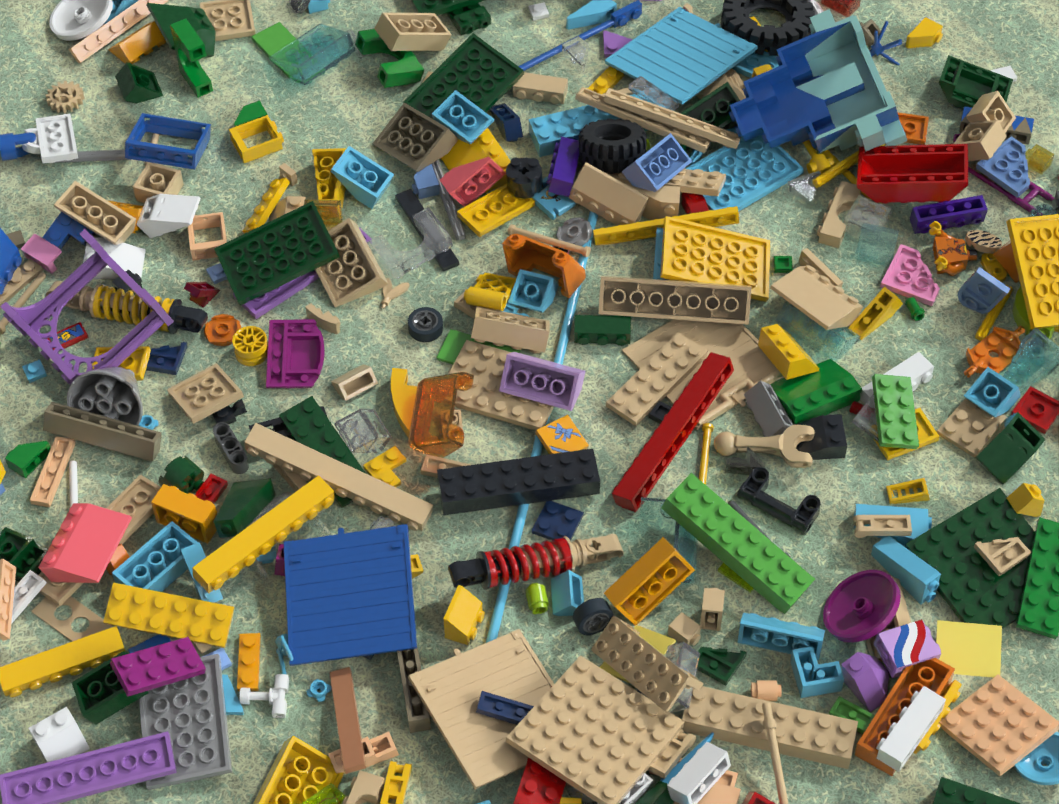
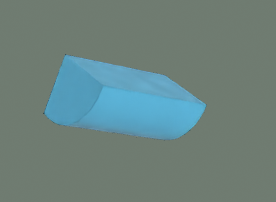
[550,570,584,616]

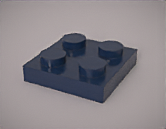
[532,501,584,541]

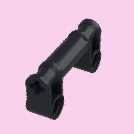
[737,467,821,535]

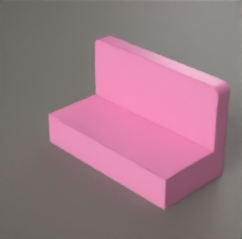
[21,234,62,274]

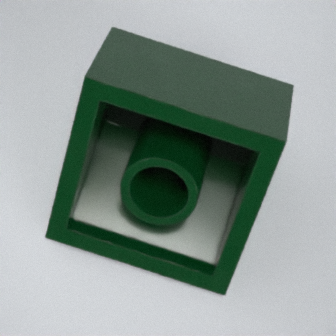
[115,62,163,104]

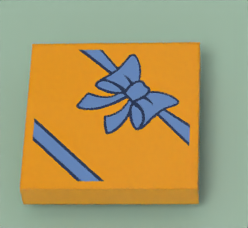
[535,415,589,454]

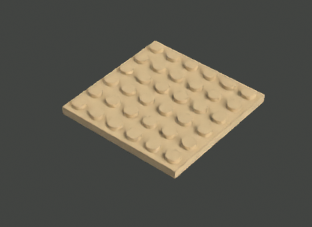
[506,655,685,804]

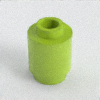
[525,583,549,615]

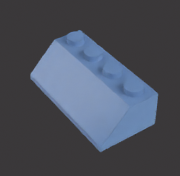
[622,133,692,192]

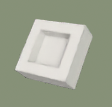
[528,2,549,21]

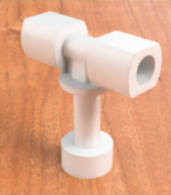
[240,674,289,718]

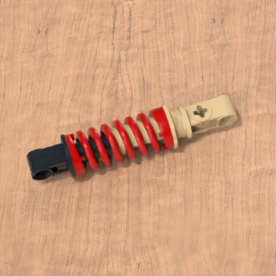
[448,534,624,590]

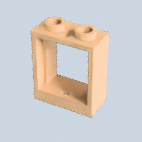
[188,212,227,261]

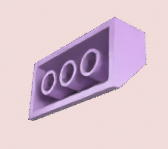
[499,352,585,411]

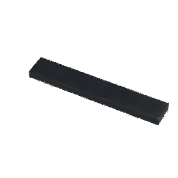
[395,189,459,272]

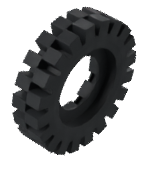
[721,0,815,56]

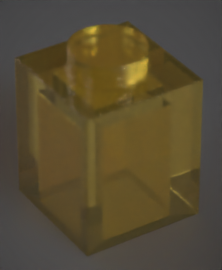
[1025,144,1055,175]

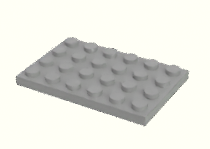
[139,654,232,790]

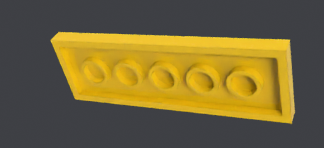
[103,583,235,648]

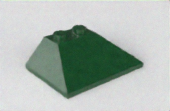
[146,3,216,57]
[938,55,1013,108]

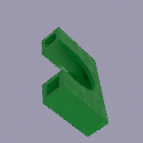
[170,18,213,98]
[355,29,424,88]

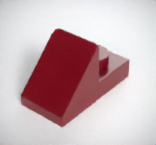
[184,282,220,308]

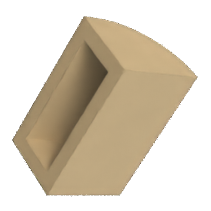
[331,364,378,401]

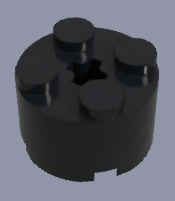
[506,157,543,199]

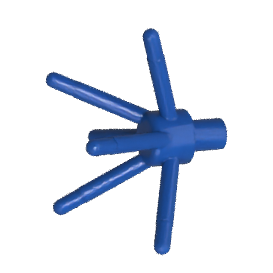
[869,21,902,65]

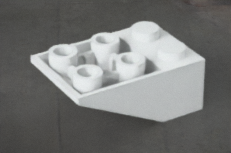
[137,194,200,238]

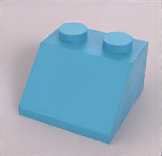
[508,269,559,313]
[964,367,1021,418]

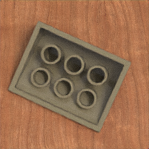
[372,103,459,172]

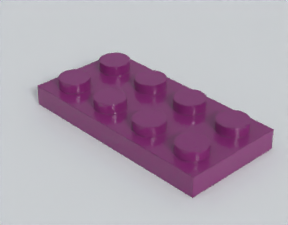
[110,637,206,697]

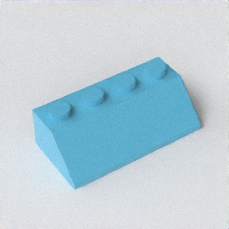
[737,613,825,660]

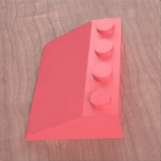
[38,503,132,583]

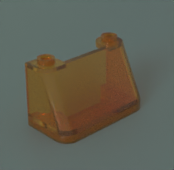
[408,372,474,458]

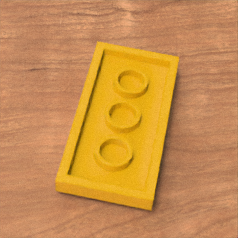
[457,183,535,237]

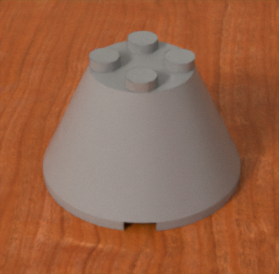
[67,367,143,426]

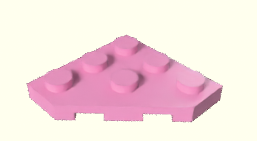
[880,244,940,306]

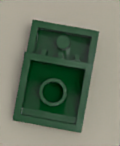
[0,527,48,582]

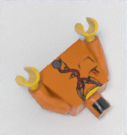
[929,221,977,276]

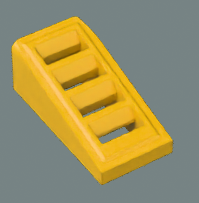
[886,478,930,504]

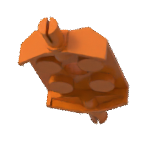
[964,326,1025,378]

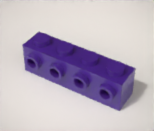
[546,136,579,197]
[909,195,988,234]

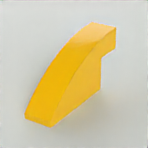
[391,368,427,444]

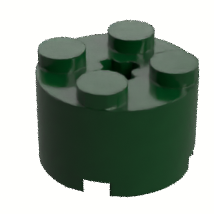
[159,456,204,494]

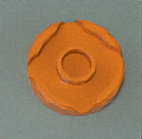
[204,314,241,346]

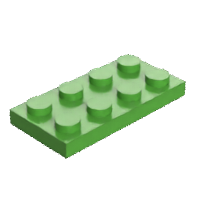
[872,374,919,449]

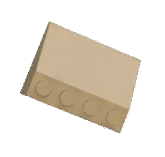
[315,218,388,307]
[770,265,863,330]

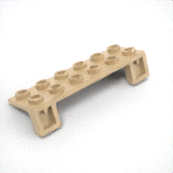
[591,616,704,712]

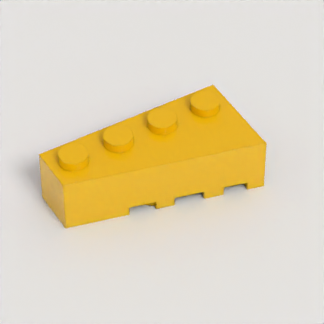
[312,148,347,216]

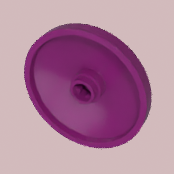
[823,570,901,643]

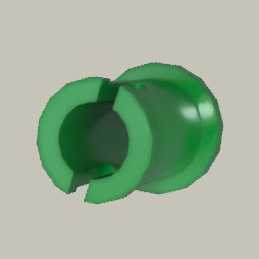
[905,297,925,321]

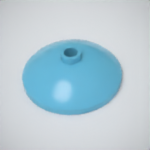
[1014,732,1059,785]

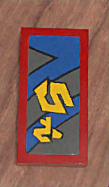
[47,322,89,350]

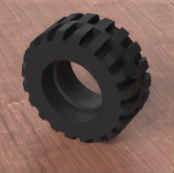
[579,118,646,174]

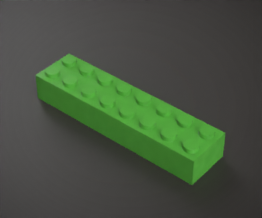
[661,473,815,614]

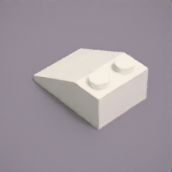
[83,238,146,279]

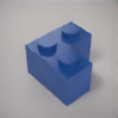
[42,212,96,249]

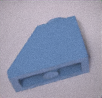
[412,164,440,199]

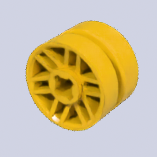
[232,326,268,366]

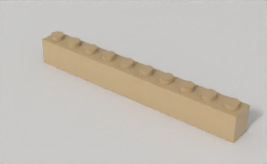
[244,423,433,531]

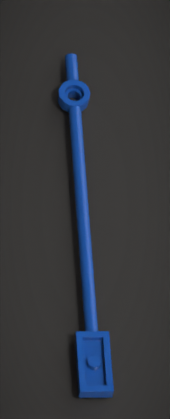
[519,0,642,71]

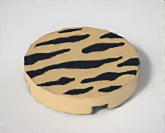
[965,230,1002,254]

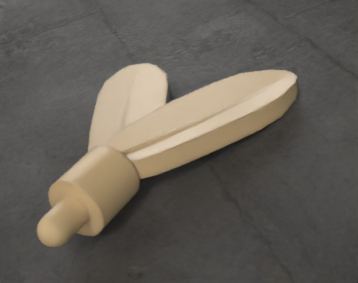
[381,278,410,309]

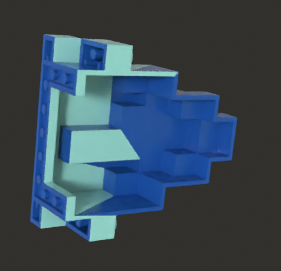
[729,9,907,153]

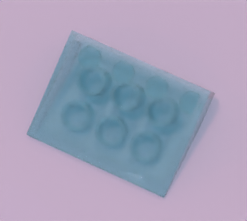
[269,24,356,85]

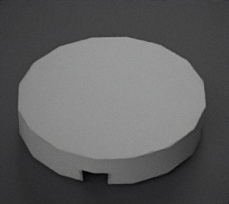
[556,217,593,246]

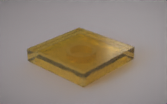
[304,200,343,227]

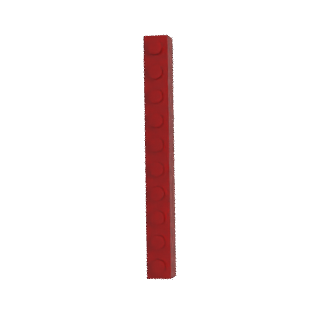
[612,352,734,512]

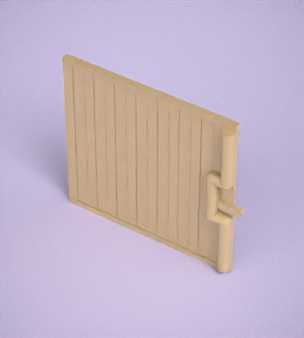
[622,319,784,430]
[408,629,554,790]

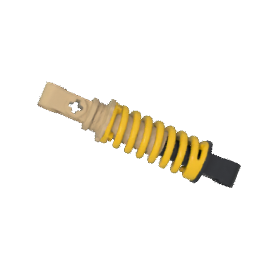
[45,281,208,334]

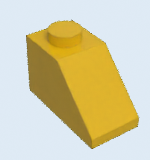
[905,17,943,48]
[1007,483,1045,517]

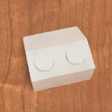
[28,707,90,762]

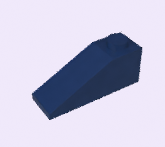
[489,103,523,142]

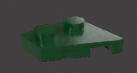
[690,647,747,686]

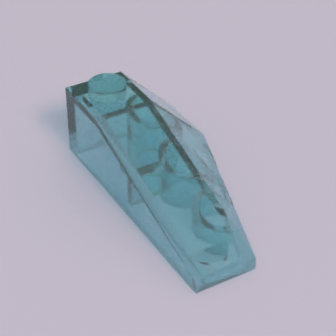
[1003,328,1059,395]

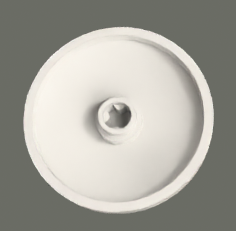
[49,0,113,41]

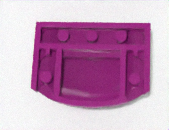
[266,319,325,388]

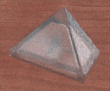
[786,171,821,201]

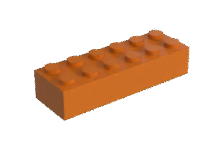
[854,658,955,776]

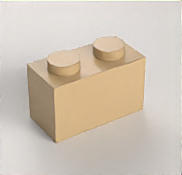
[700,588,725,631]

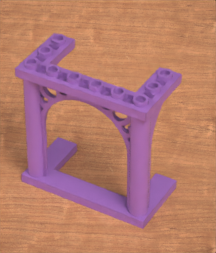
[0,229,174,385]

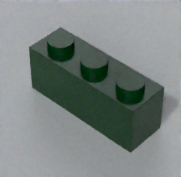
[574,315,631,346]

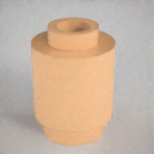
[751,680,782,701]

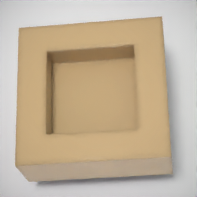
[279,163,298,186]

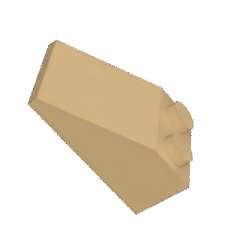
[626,183,681,220]

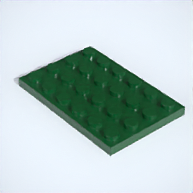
[403,33,524,119]
[214,201,340,306]

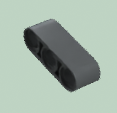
[213,422,249,474]

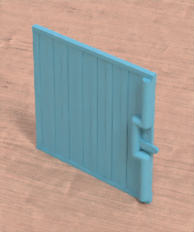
[604,7,758,105]

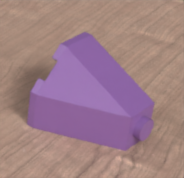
[841,652,890,713]

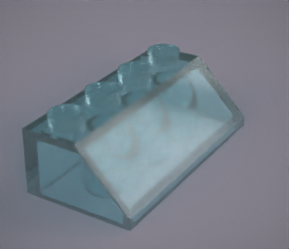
[775,301,861,360]

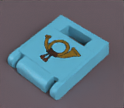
[532,176,578,220]

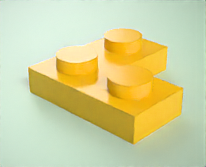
[363,446,407,487]

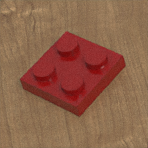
[1011,386,1059,434]

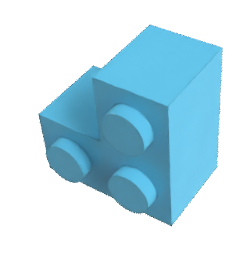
[790,646,844,698]

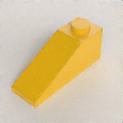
[848,286,903,340]

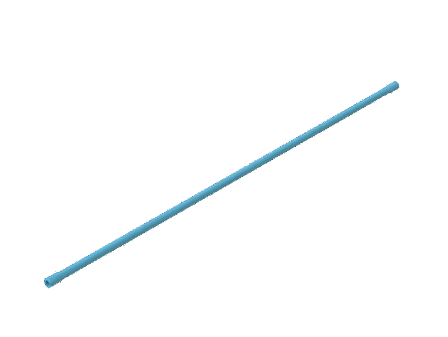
[486,211,598,643]

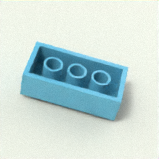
[112,521,198,592]

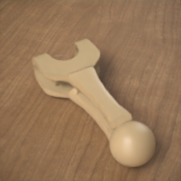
[714,425,815,468]

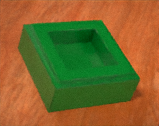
[773,256,793,273]

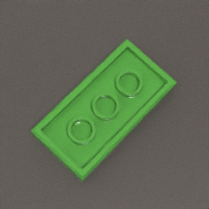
[251,22,317,78]
[437,329,521,365]

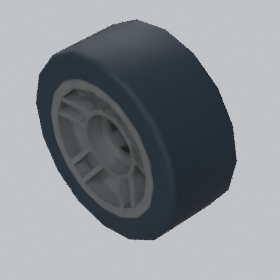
[408,307,443,342]
[572,598,614,636]

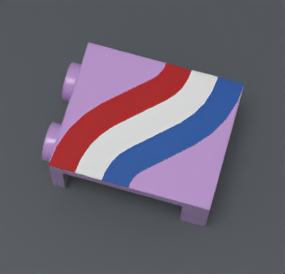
[874,619,941,678]

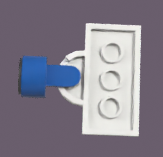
[0,114,78,163]

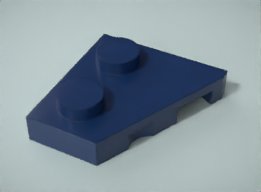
[146,342,188,375]

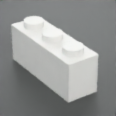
[667,742,731,804]

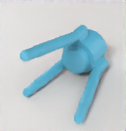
[275,634,312,675]

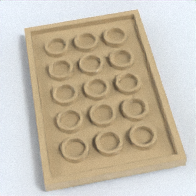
[436,340,554,431]

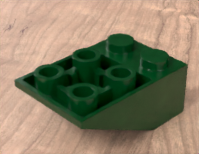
[975,412,1045,484]

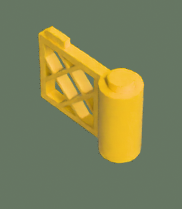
[464,272,517,311]

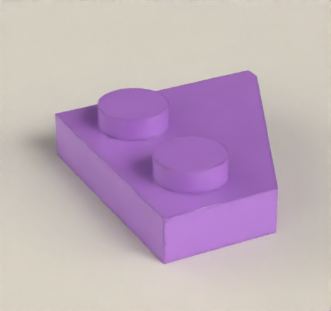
[603,31,632,58]

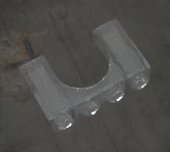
[367,207,453,281]

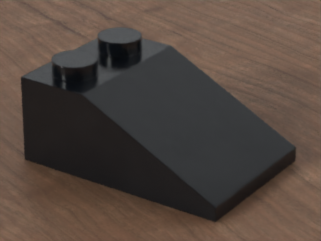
[794,414,847,460]

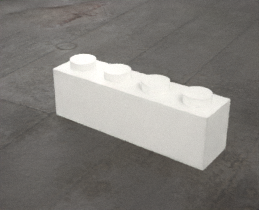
[860,352,934,413]
[876,686,946,772]

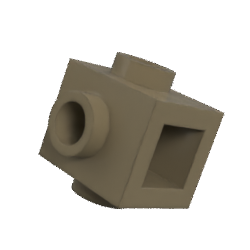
[860,19,881,47]

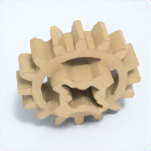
[46,81,85,114]

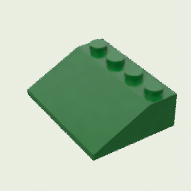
[770,359,862,425]

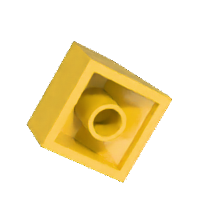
[443,585,485,645]

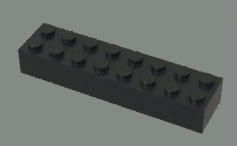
[437,448,600,516]

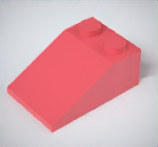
[440,157,506,207]

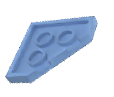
[976,136,1030,198]

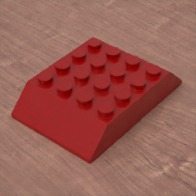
[857,144,968,204]

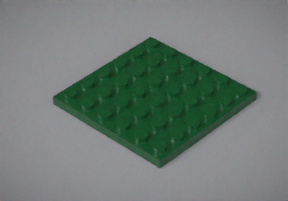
[904,488,1035,629]

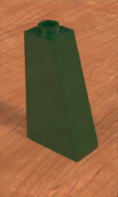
[214,478,276,538]

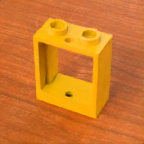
[229,115,284,163]

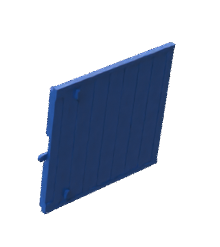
[284,524,417,666]

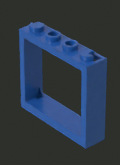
[125,113,211,170]

